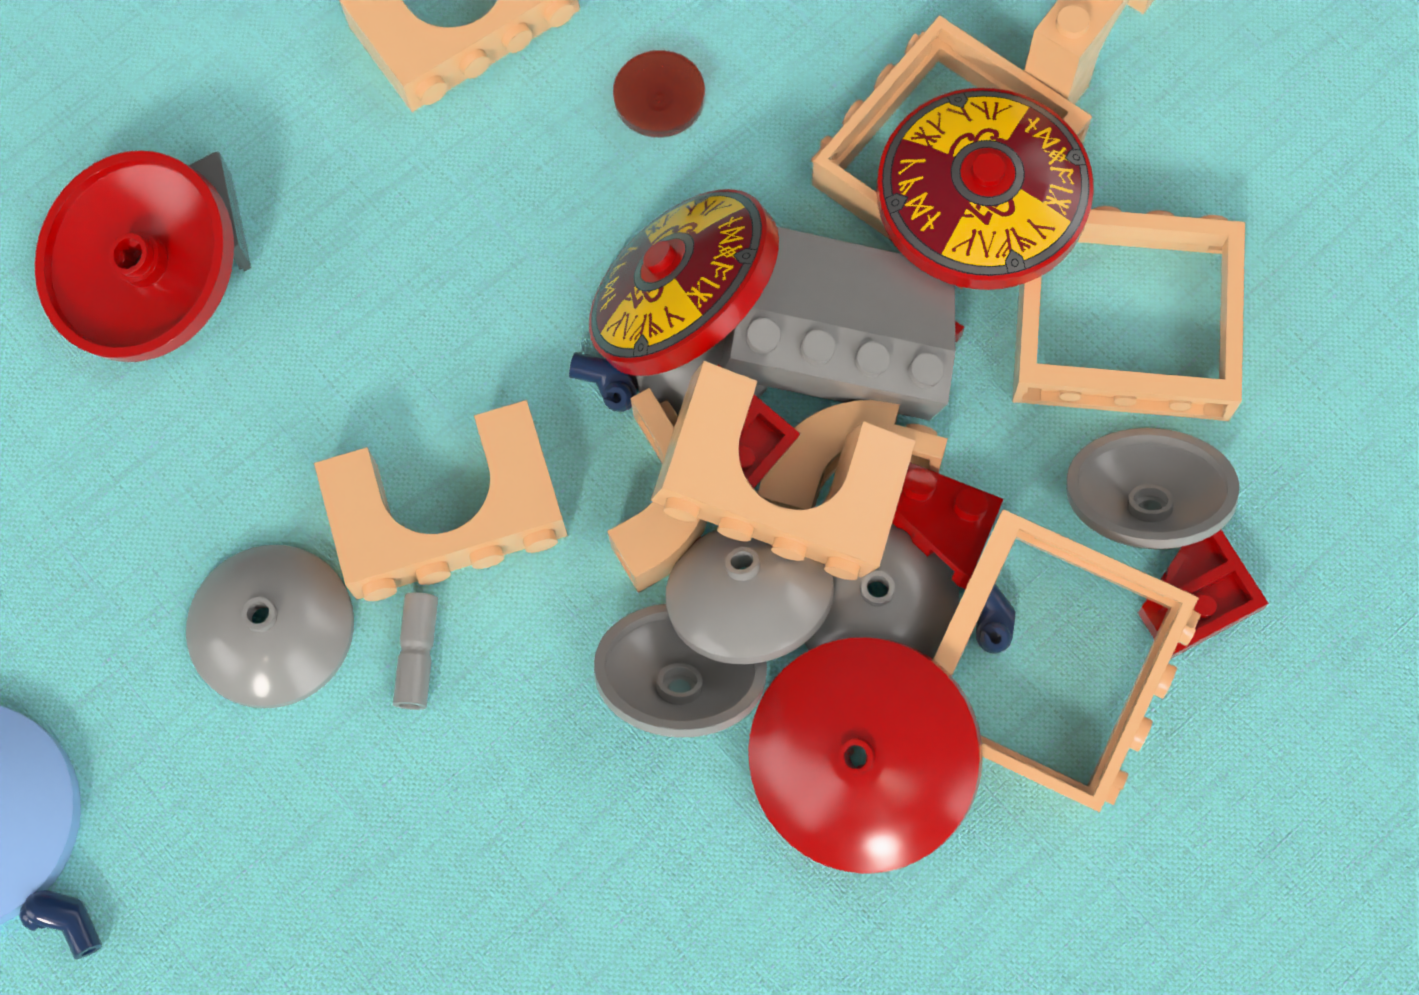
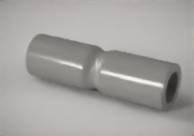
[393,592,438,710]

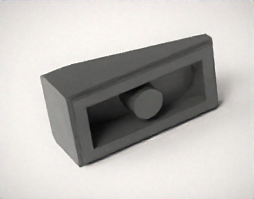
[189,152,251,272]

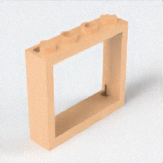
[811,15,1092,289]
[1012,206,1245,421]
[933,509,1201,812]

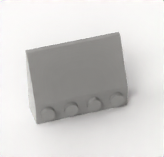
[721,227,956,421]

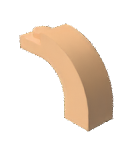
[607,388,707,593]
[757,400,948,510]

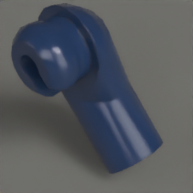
[569,352,637,412]
[965,584,1015,653]
[19,890,102,959]

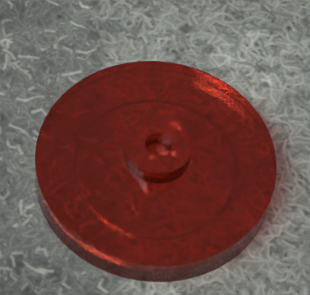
[613,50,705,138]

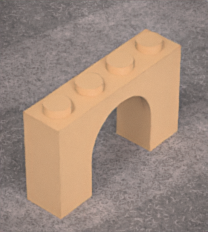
[339,0,580,112]
[1024,0,1154,104]
[651,361,916,580]
[314,400,568,601]

